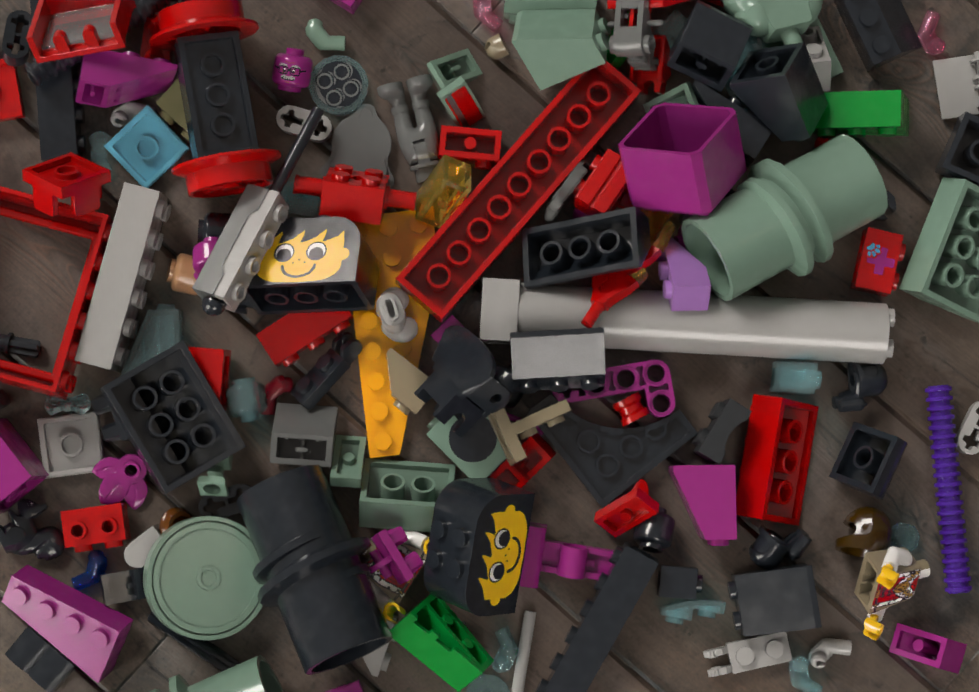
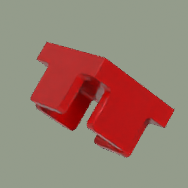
[22,152,111,217]

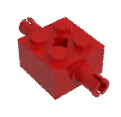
[293,164,417,225]

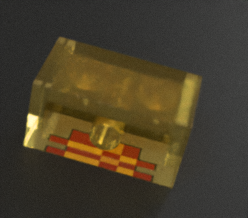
[415,154,471,228]

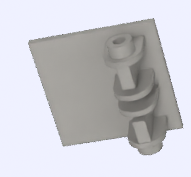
[932,51,979,120]

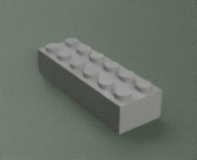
[75,182,172,373]

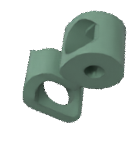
[197,455,233,497]

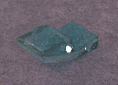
[659,598,726,625]

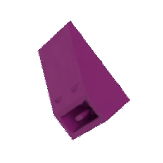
[75,50,178,108]

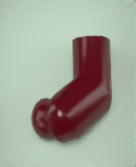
[261,375,293,415]

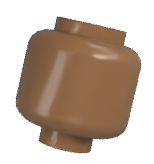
[166,253,197,296]

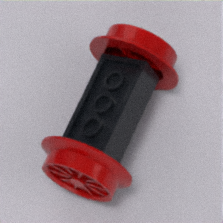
[149,0,282,198]

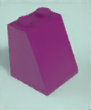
[0,418,49,513]
[668,465,737,546]

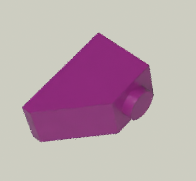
[889,623,967,674]

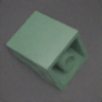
[512,9,611,91]

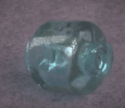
[225,377,268,423]

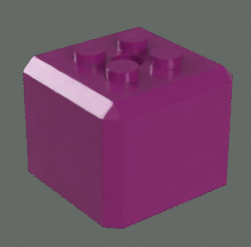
[618,102,747,216]

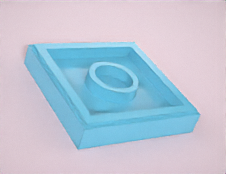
[104,105,190,188]

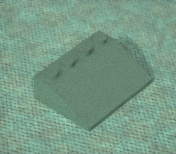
[899,177,979,323]

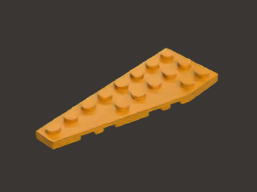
[352,208,435,458]

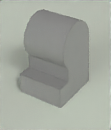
[124,524,161,568]

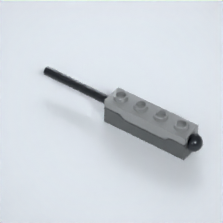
[192,107,324,316]

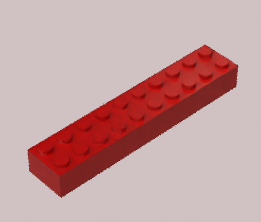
[395,61,641,323]

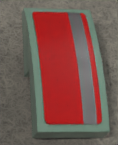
[436,76,486,128]

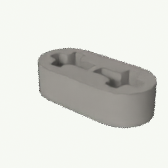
[276,105,333,143]
[954,401,979,455]

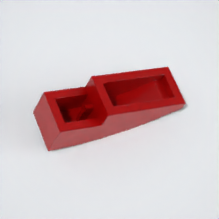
[488,433,557,488]

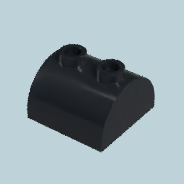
[829,422,908,500]

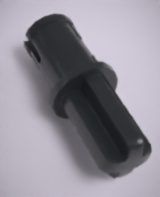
[0,332,41,358]

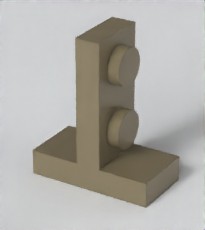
[487,399,571,466]

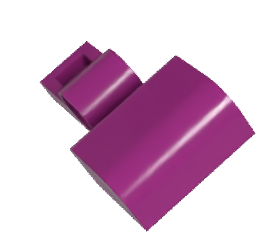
[520,522,614,588]

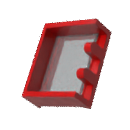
[26,0,137,63]

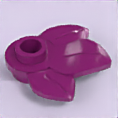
[92,454,148,510]

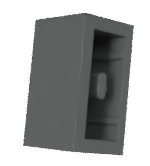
[269,403,338,467]

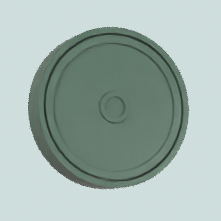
[143,516,263,640]

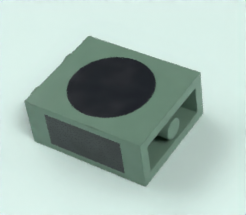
[426,416,506,478]

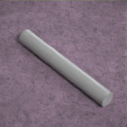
[511,610,537,692]

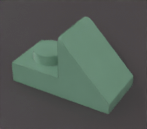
[330,435,367,488]

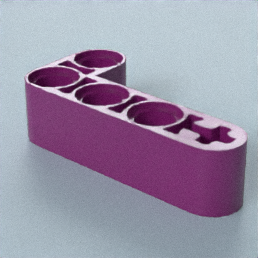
[552,360,675,418]

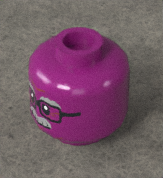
[272,47,313,93]

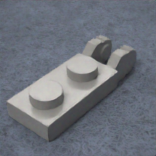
[703,632,793,677]

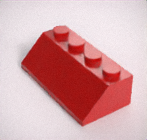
[736,394,819,526]

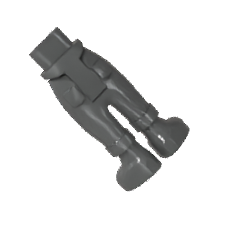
[377,74,441,184]

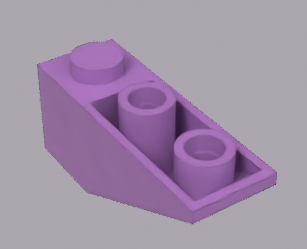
[654,231,711,311]

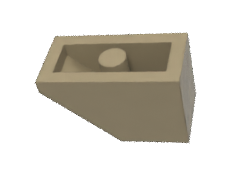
[386,348,428,415]

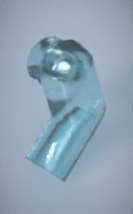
[491,626,518,673]
[788,655,823,692]

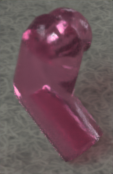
[473,0,503,32]
[917,10,946,56]

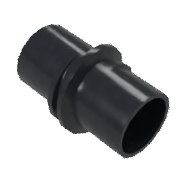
[237,465,393,675]

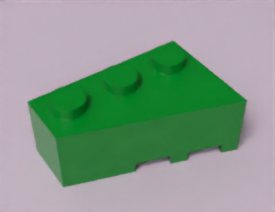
[813,90,909,138]
[390,594,494,692]

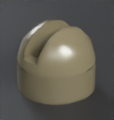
[485,33,510,60]

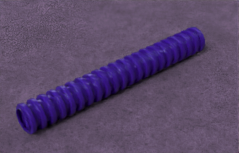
[924,385,972,594]

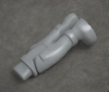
[376,287,418,343]

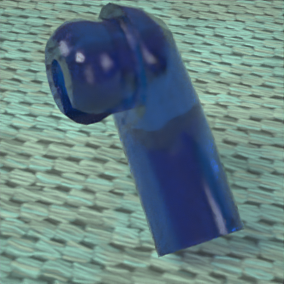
[71,549,108,591]

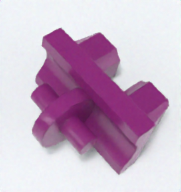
[369,526,423,585]

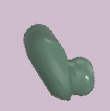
[305,18,346,51]

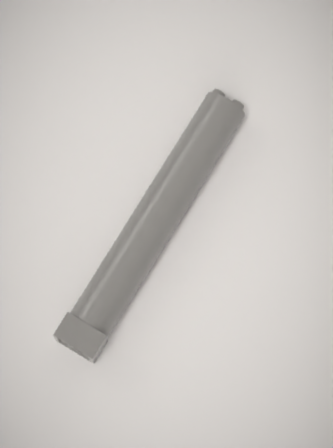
[480,278,895,364]

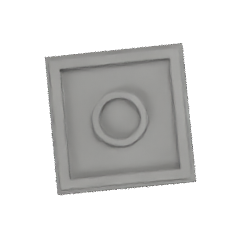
[37,411,105,479]

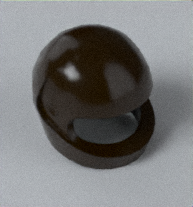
[835,506,893,558]

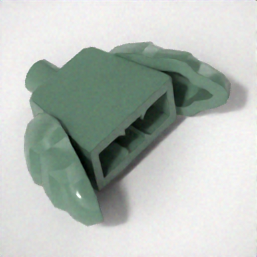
[721,0,823,45]

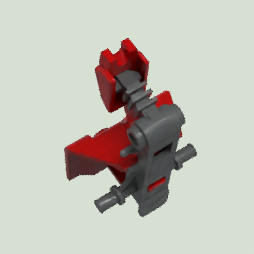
[607,0,690,95]

